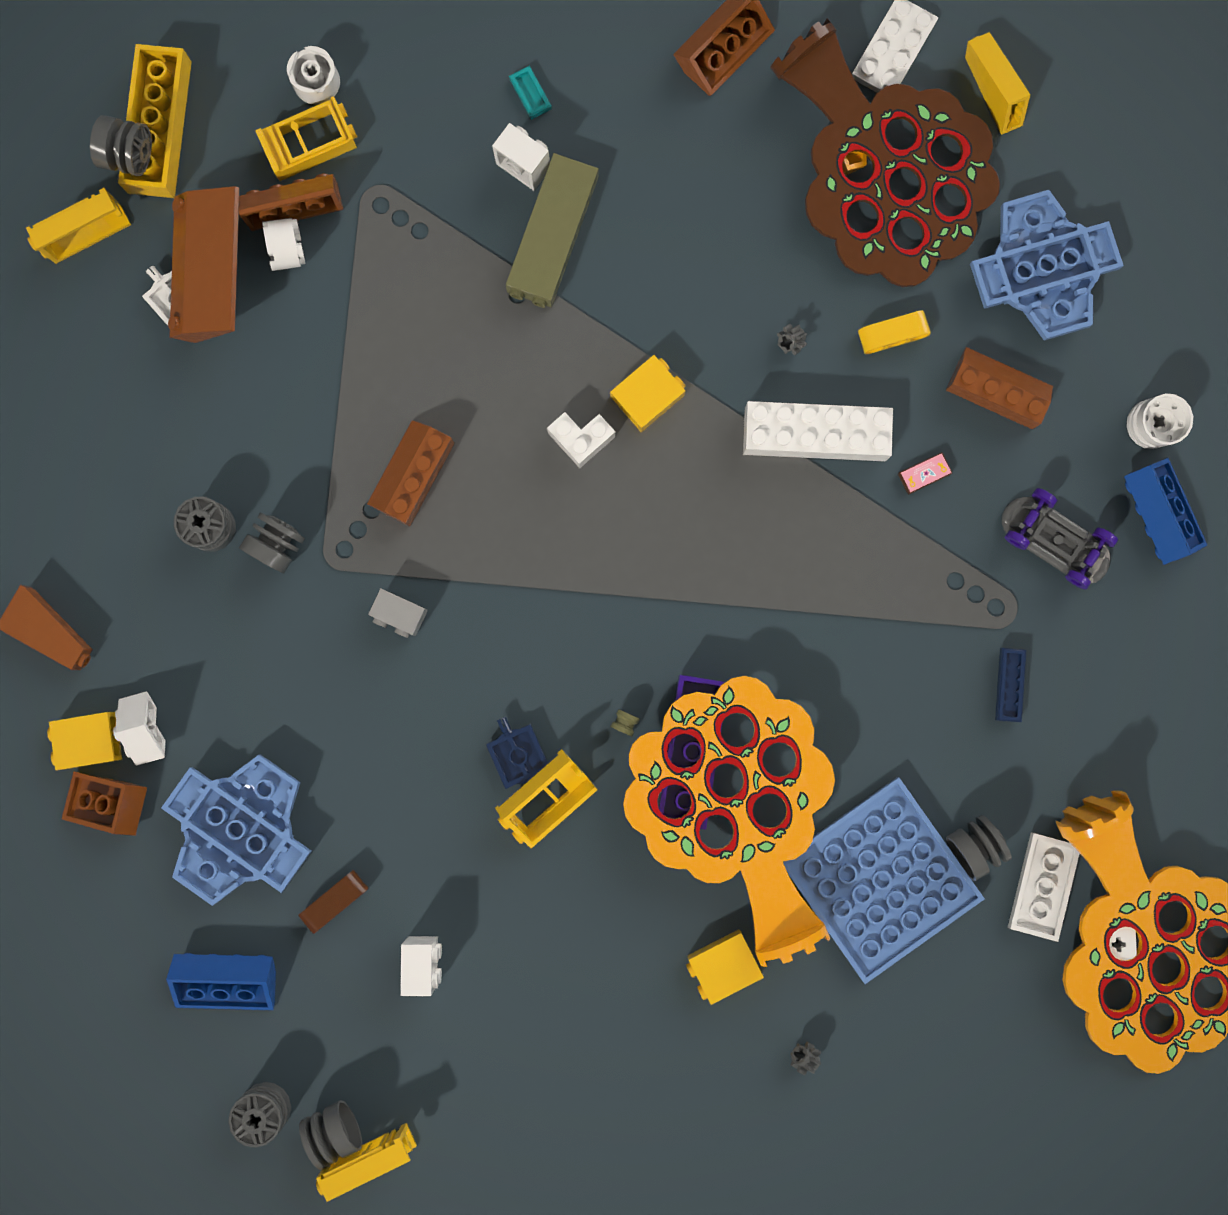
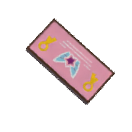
[898,452,953,495]

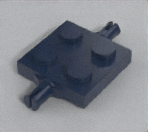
[486,717,548,789]

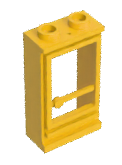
[255,96,358,181]
[26,188,131,264]
[495,749,597,848]
[316,1123,417,1202]

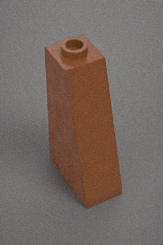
[0,585,93,670]

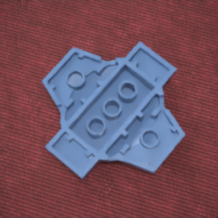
[970,190,1124,341]
[161,755,312,906]

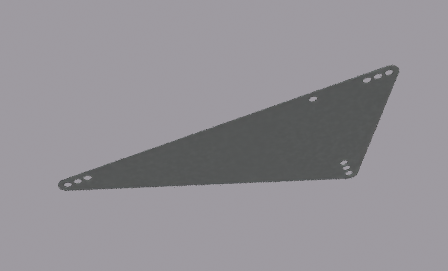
[323,185,1018,629]

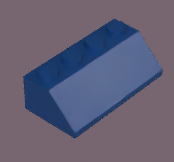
[1124,458,1207,565]
[166,953,276,1010]

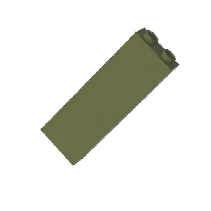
[506,153,599,308]

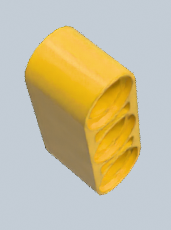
[858,310,931,354]

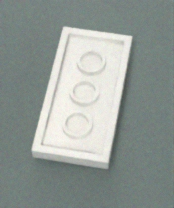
[852,0,939,93]
[1008,832,1080,942]

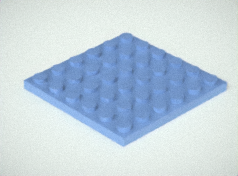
[783,777,985,984]

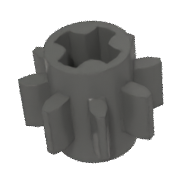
[777,324,807,355]
[790,1042,821,1076]

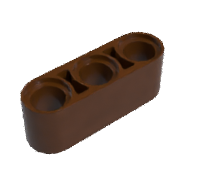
[298,870,369,935]

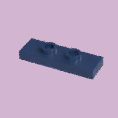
[995,648,1026,722]

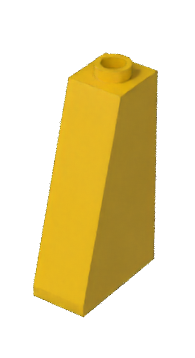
[965,32,1030,135]

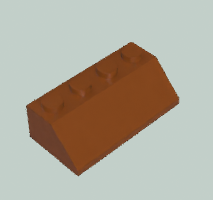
[673,0,775,96]
[239,174,344,231]
[946,347,1053,430]
[367,420,455,527]

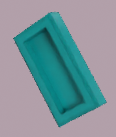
[509,65,552,120]

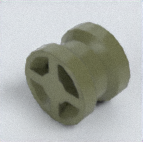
[610,709,640,737]

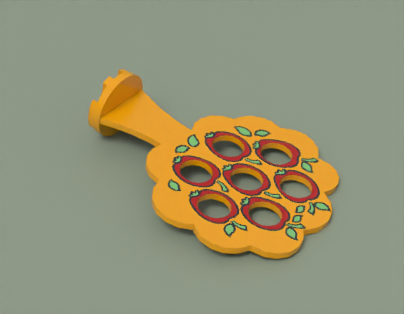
[623,676,835,967]
[1056,791,1228,1074]

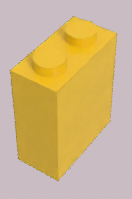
[610,355,685,432]
[47,712,122,770]
[686,929,764,1005]

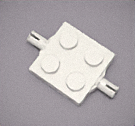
[142,266,172,325]

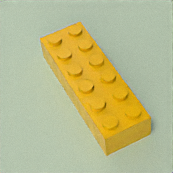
[118,44,192,198]

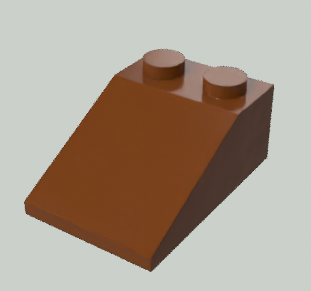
[62,772,147,836]

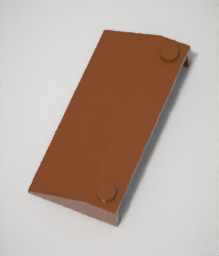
[168,186,239,343]

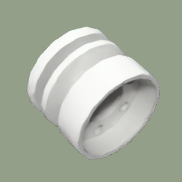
[1127,394,1193,449]

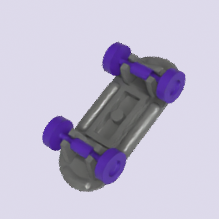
[1001,488,1118,589]

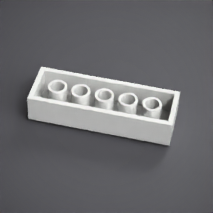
[743,401,893,461]

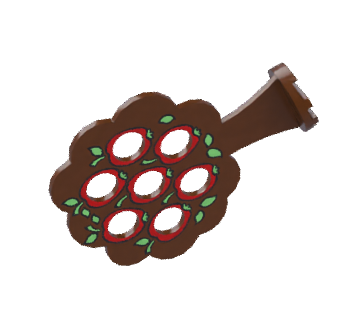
[770,18,1000,287]

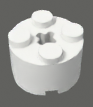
[287,46,340,105]
[263,218,306,271]

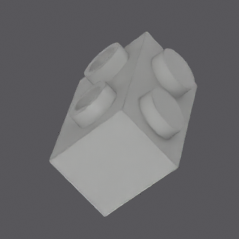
[368,588,428,638]

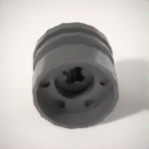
[90,115,152,176]
[174,497,236,552]
[239,512,305,574]
[946,815,1012,881]
[228,1082,291,1148]
[299,1100,362,1170]

